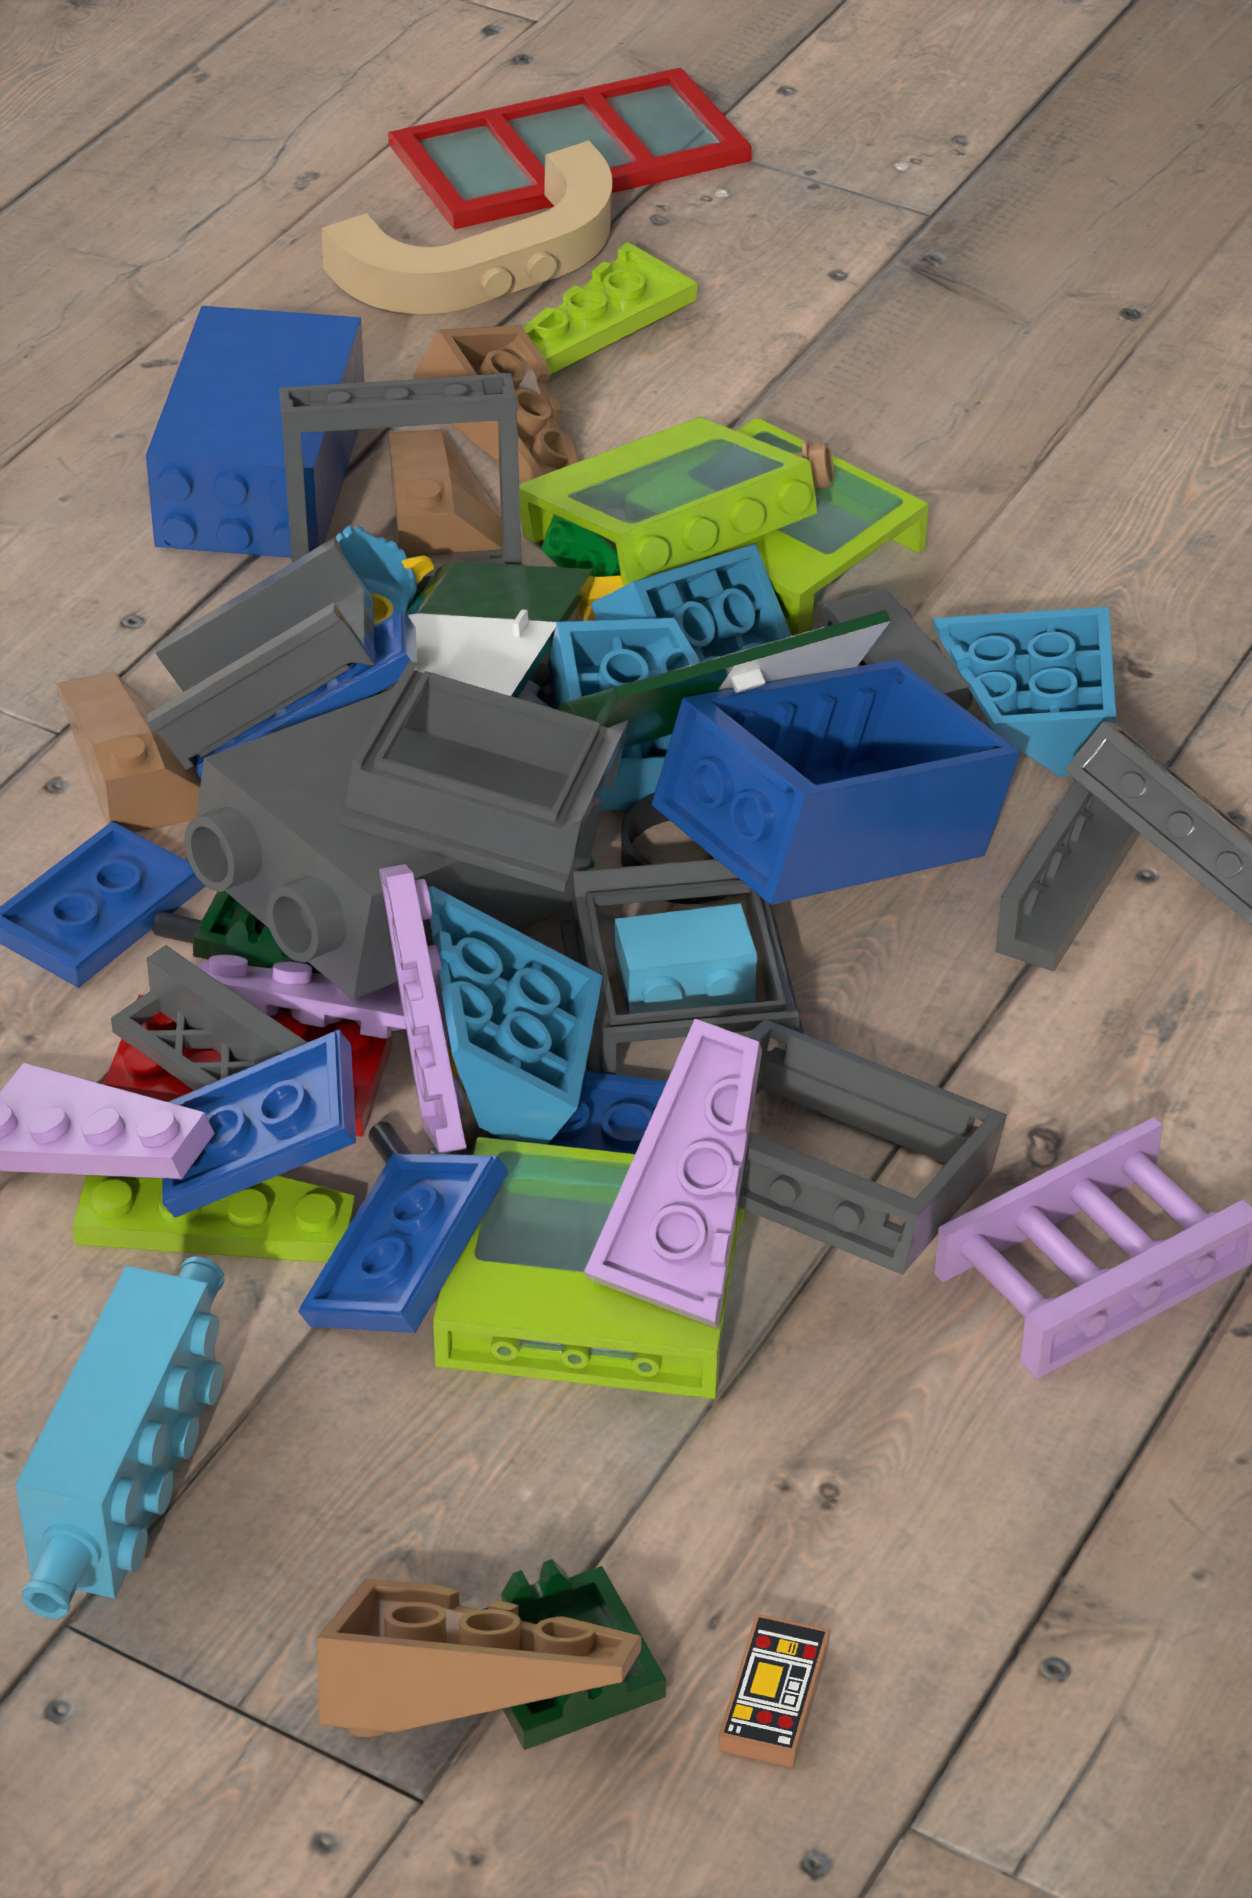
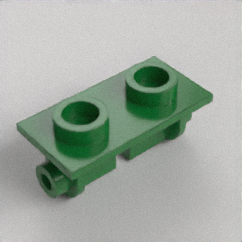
[541,514,621,577]

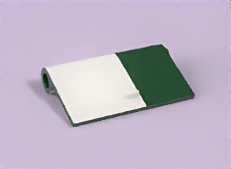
[369,561,594,698]
[559,610,891,749]

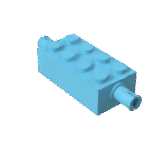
[15,1257,225,1619]

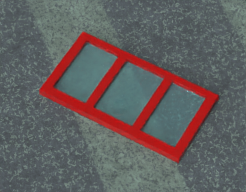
[388,67,752,230]

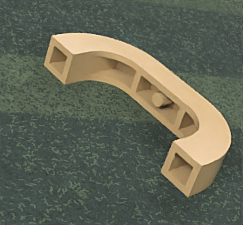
[322,140,612,315]

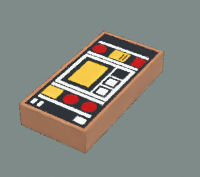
[718,1613,830,1769]

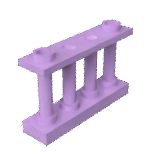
[934,1117,1252,1379]

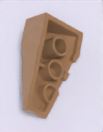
[412,325,579,482]
[388,430,502,556]
[57,671,201,833]
[317,1578,641,1737]

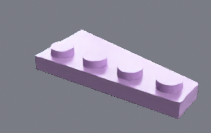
[379,864,466,1154]
[197,955,445,1039]
[584,1019,762,1329]
[0,1063,215,1179]

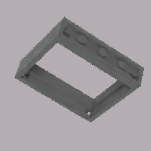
[279,373,522,592]
[738,1019,1007,1275]

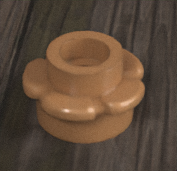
[793,440,834,495]

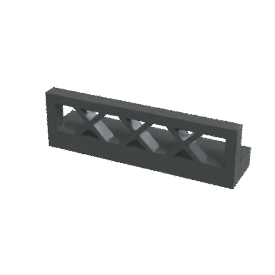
[1064,722,1252,926]
[996,781,1140,972]
[111,945,308,1091]

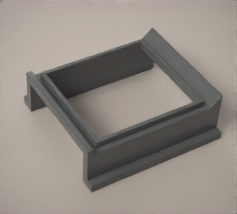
[147,538,375,770]
[339,661,629,892]
[561,859,804,1075]

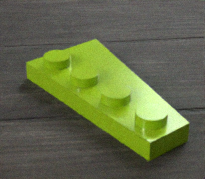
[523,241,697,374]
[72,1175,356,1263]

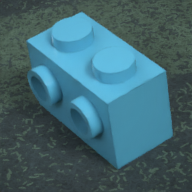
[615,903,757,1014]

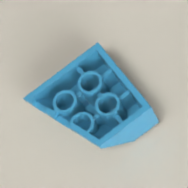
[591,544,792,662]
[932,607,1117,776]
[548,618,701,811]
[428,886,603,1145]

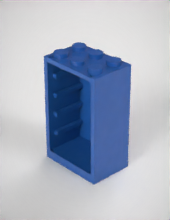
[146,306,364,558]
[651,659,1021,905]

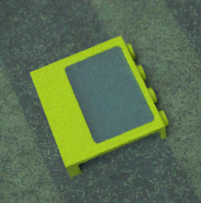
[519,416,818,586]
[626,417,929,636]
[433,1137,747,1399]

